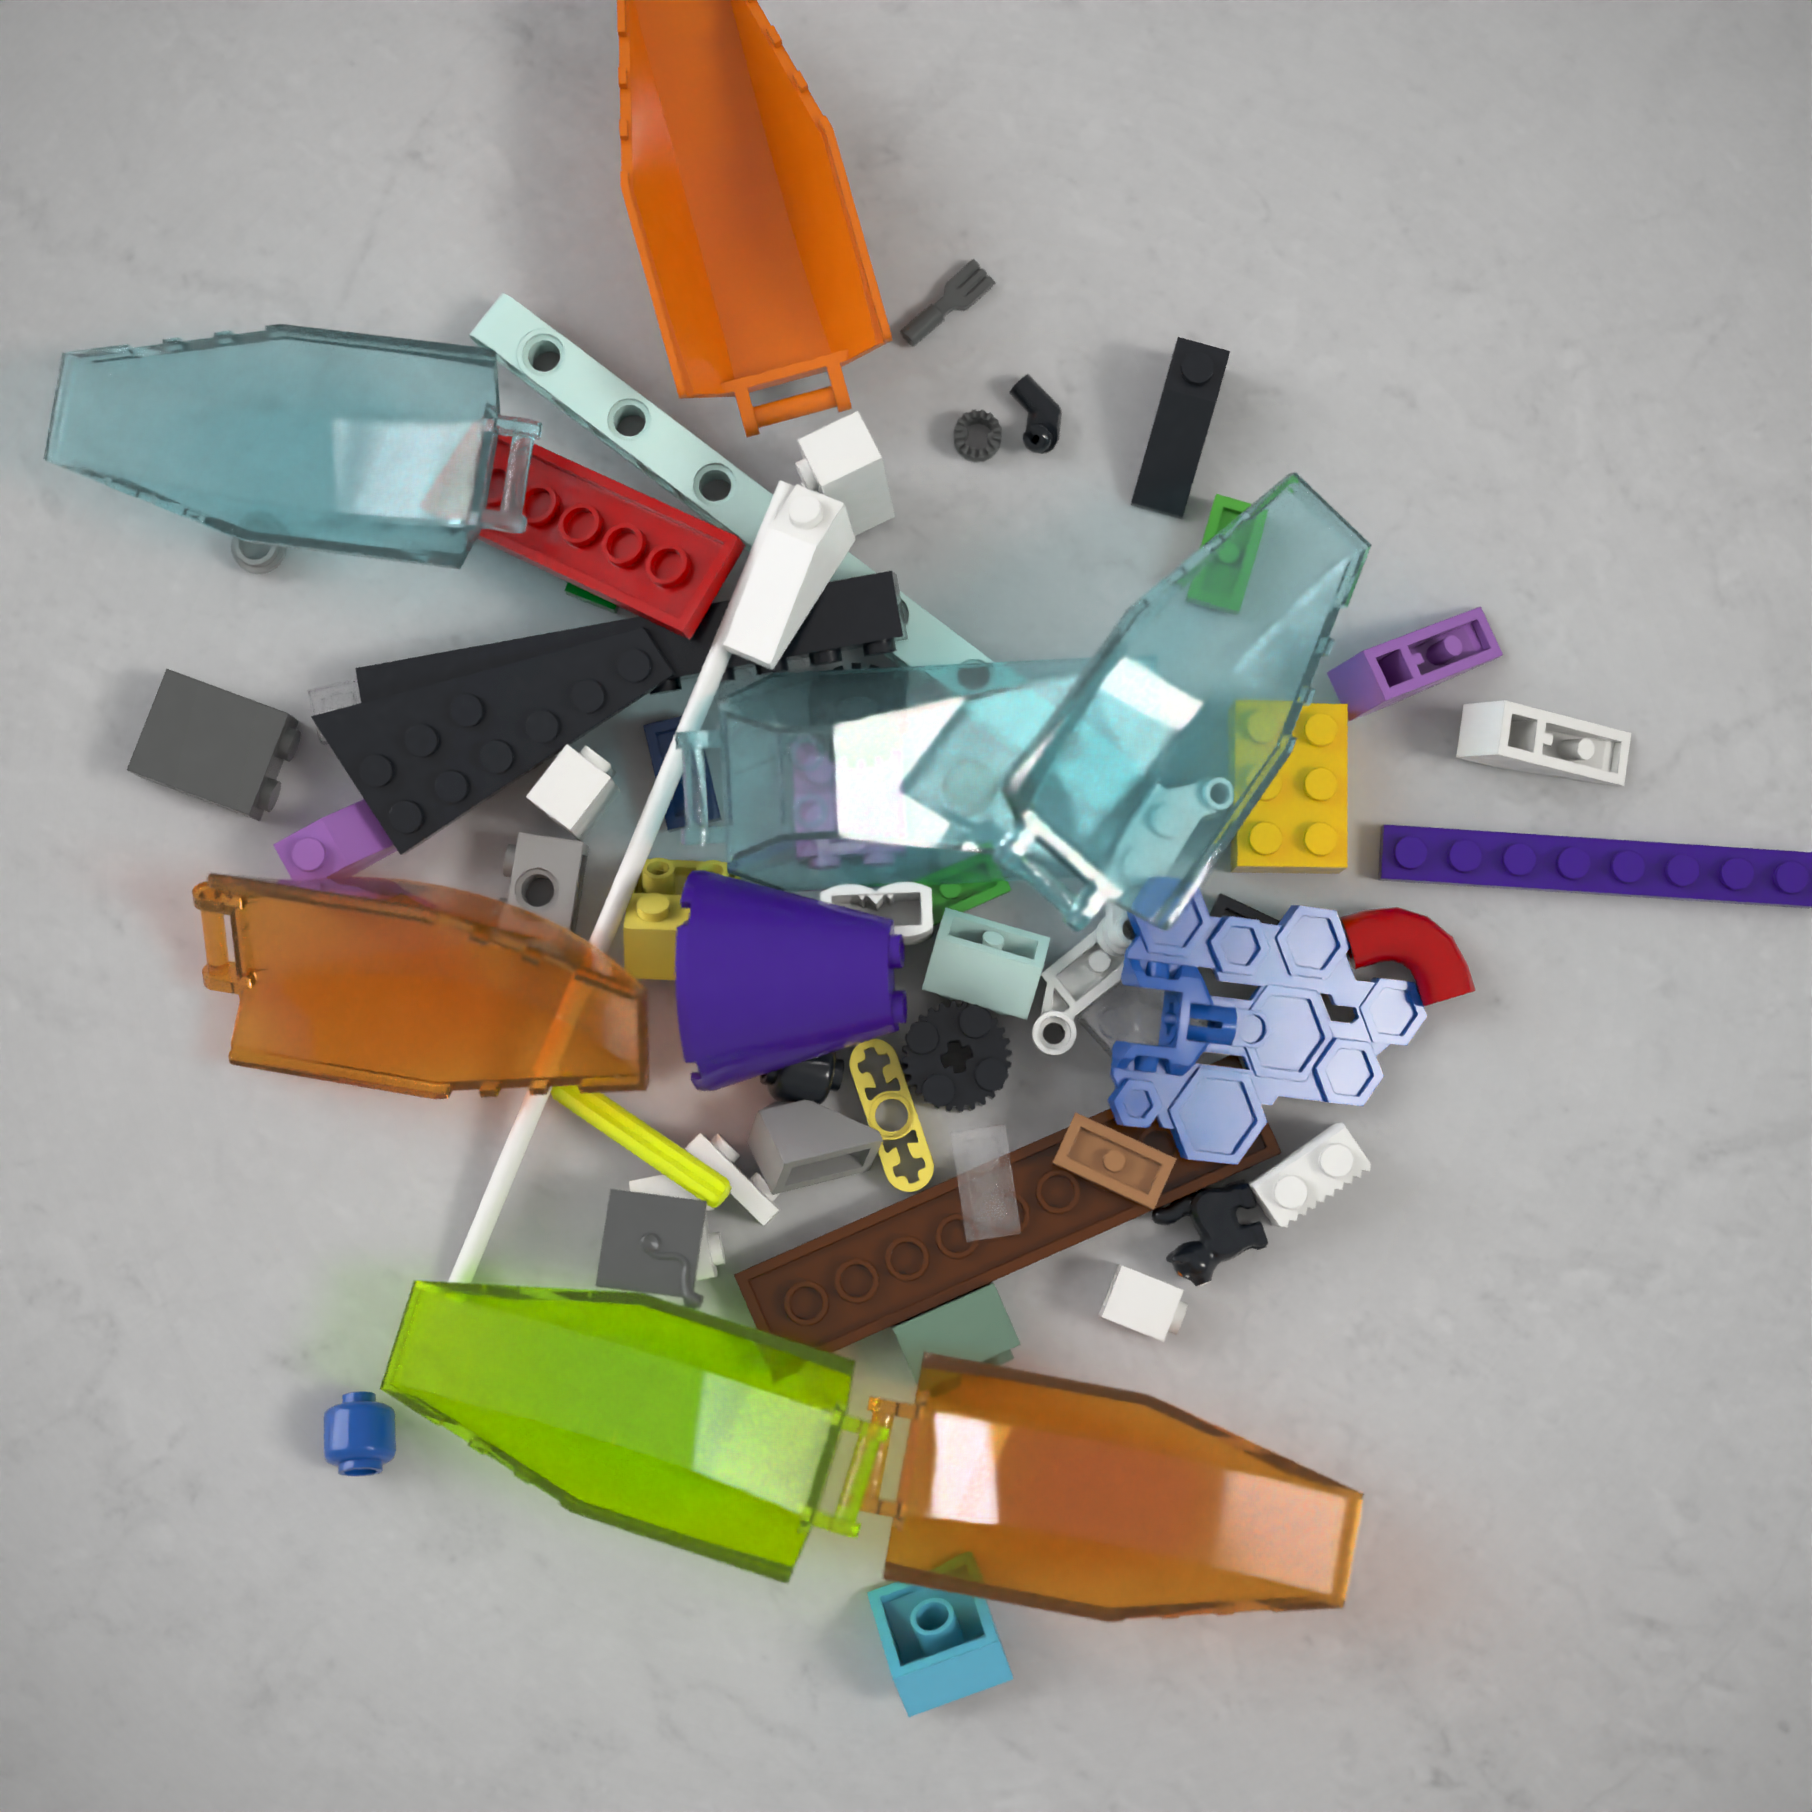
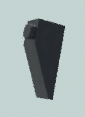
[1131,337,1230,519]

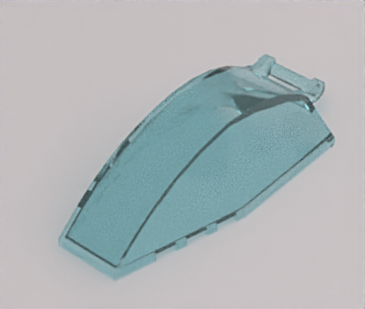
[43,324,543,570]
[992,472,1372,932]

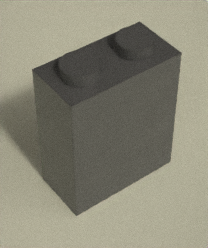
[127,668,301,821]

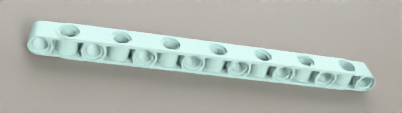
[469,293,1139,819]

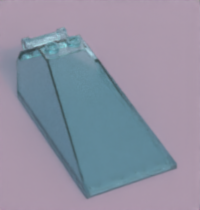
[675,654,1162,892]

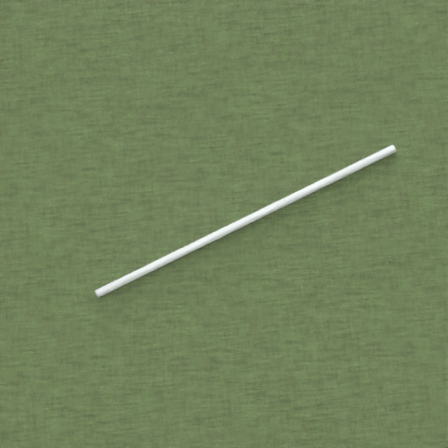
[443,480,795,1303]

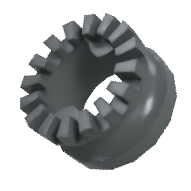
[954,409,1002,463]

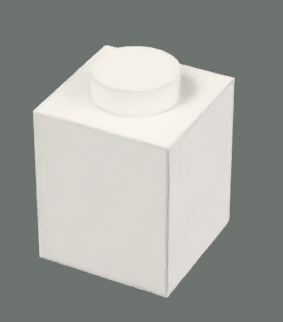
[1099,1264,1188,1342]

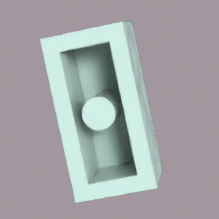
[922,907,1051,1020]

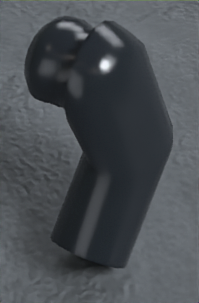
[1009,374,1062,454]

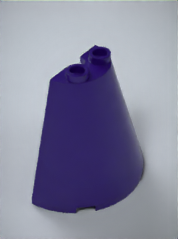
[675,870,907,1091]

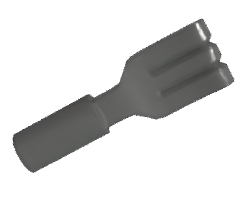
[900,259,996,347]

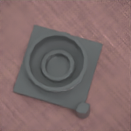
[595,1189,707,1310]

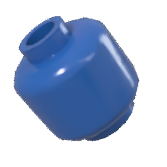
[324,1392,396,1477]

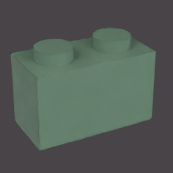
[892,1282,1021,1394]

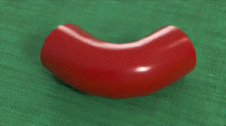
[1339,907,1476,1006]

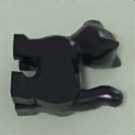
[1152,1180,1268,1286]

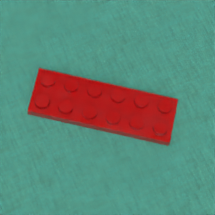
[424,419,746,640]

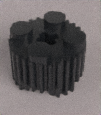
[902,1001,1012,1113]

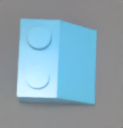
[867,1555,1014,1717]

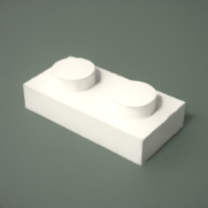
[685,1133,781,1226]

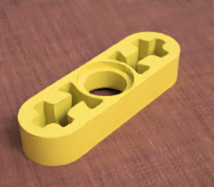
[849,1039,934,1192]

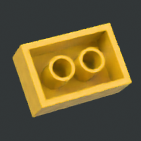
[1231,702,1348,874]

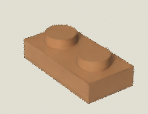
[1052,1112,1176,1210]

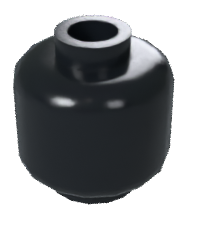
[760,1051,844,1104]

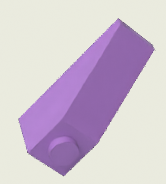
[1327,606,1503,722]
[273,799,398,898]

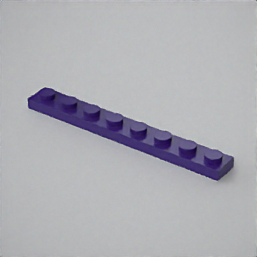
[1378,824,1812,909]

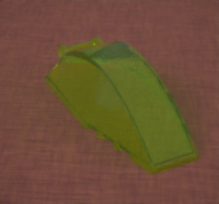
[380,1280,891,1583]

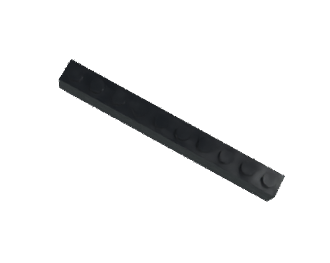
[355,571,908,703]

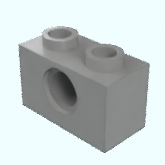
[495,832,589,954]

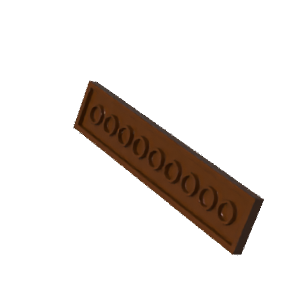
[734,1055,1282,1377]

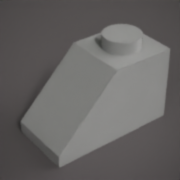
[747,1100,883,1195]

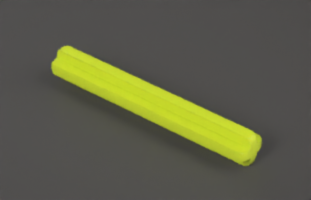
[550,1070,731,1208]

